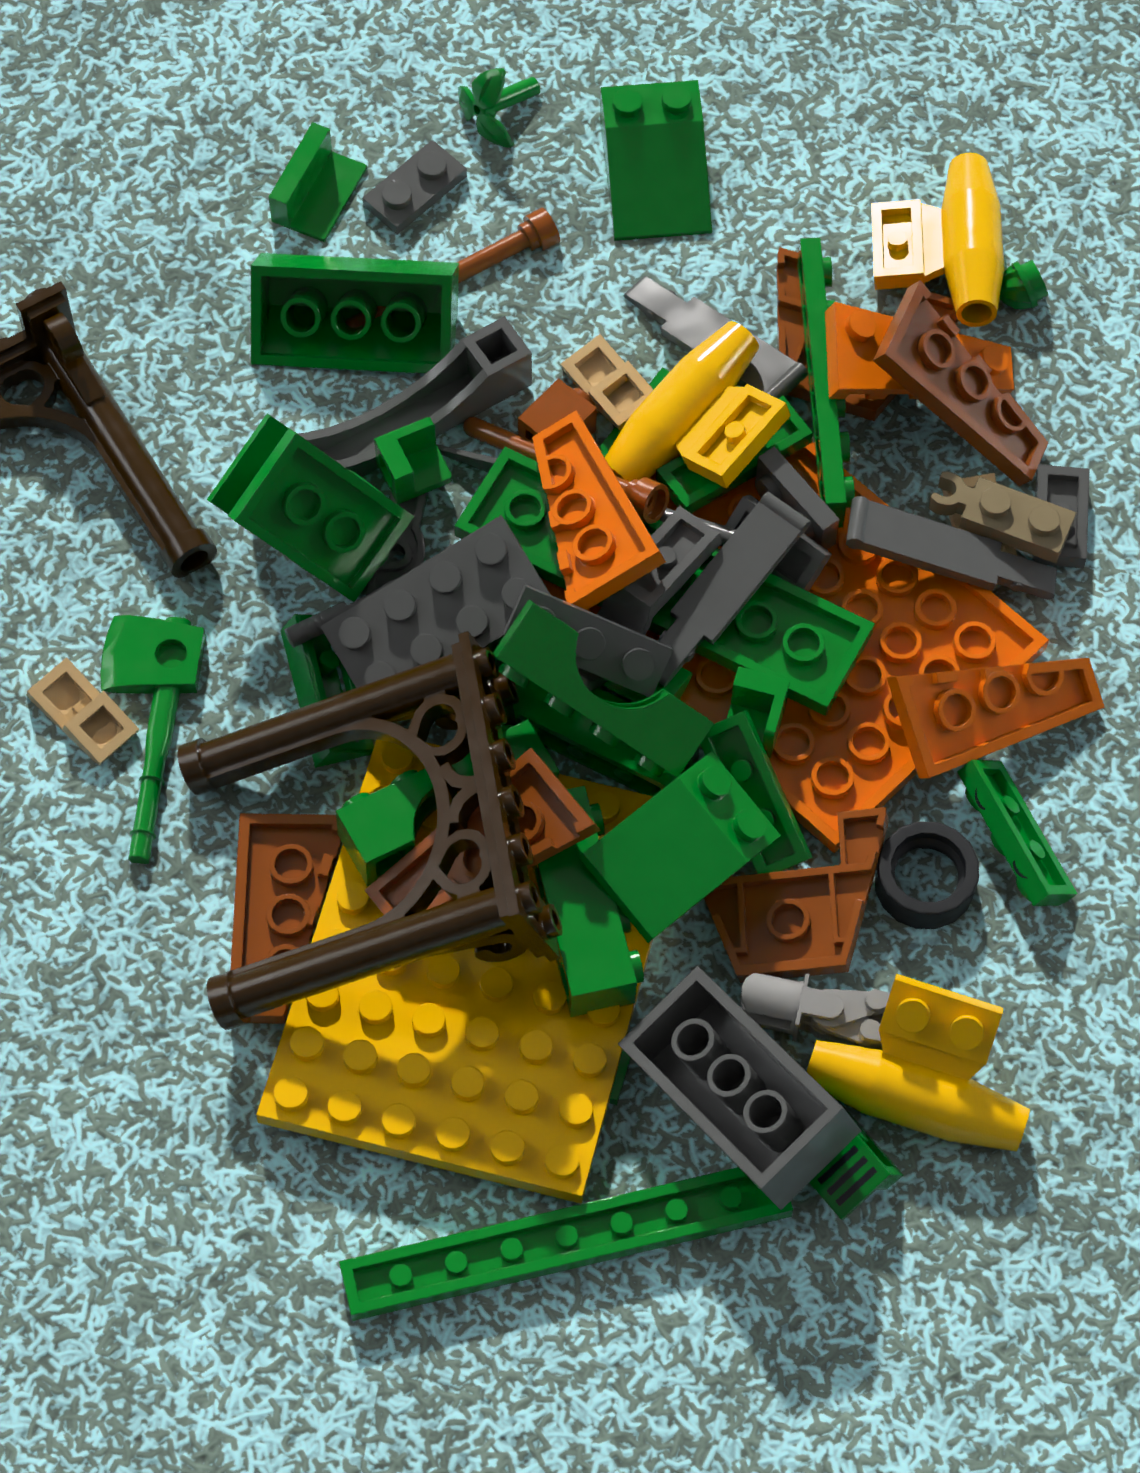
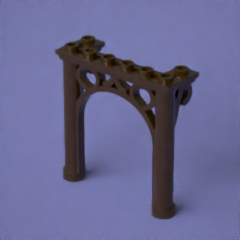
[0,281,217,578]
[177,631,563,1030]

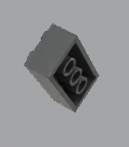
[320,515,551,688]
[618,966,862,1210]

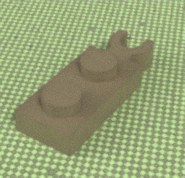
[928,471,1077,563]

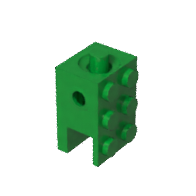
[207,413,414,602]

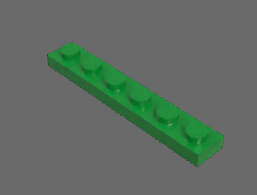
[797,237,855,528]

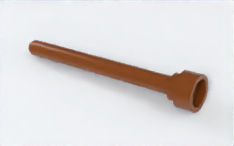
[345,207,560,327]
[463,417,669,524]

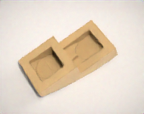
[561,334,653,430]
[26,657,139,766]

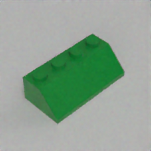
[251,253,459,374]

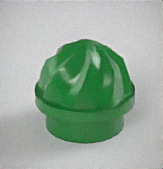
[1000,260,1048,309]

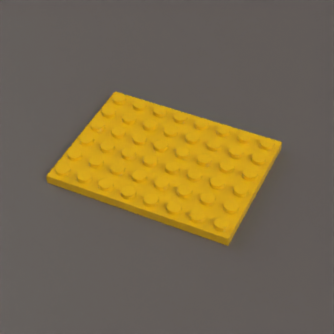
[256,740,653,1204]

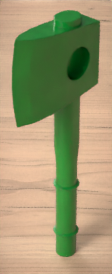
[100,615,206,864]

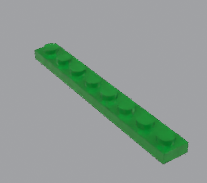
[339,1167,793,1321]

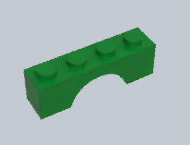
[493,600,714,778]
[336,720,559,886]

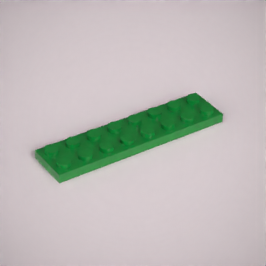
[454,446,875,716]

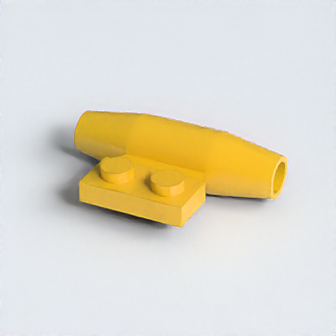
[871,153,1004,327]
[605,321,791,489]
[806,974,1030,1152]

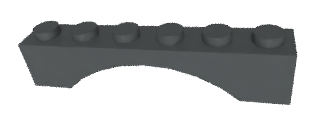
[297,316,532,477]

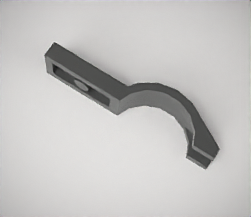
[577,506,722,691]

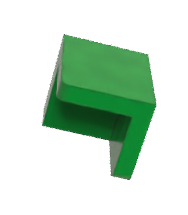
[374,417,452,504]
[727,666,790,758]

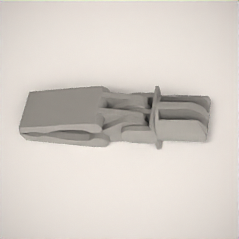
[739,973,890,1050]

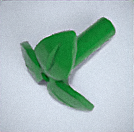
[458,68,540,148]

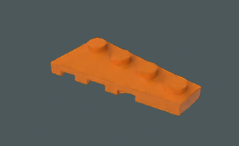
[825,302,1014,399]
[532,410,666,610]
[886,658,1104,779]

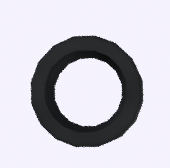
[875,822,979,929]

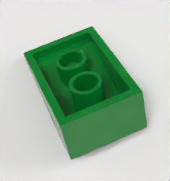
[600,80,712,241]
[578,751,781,943]

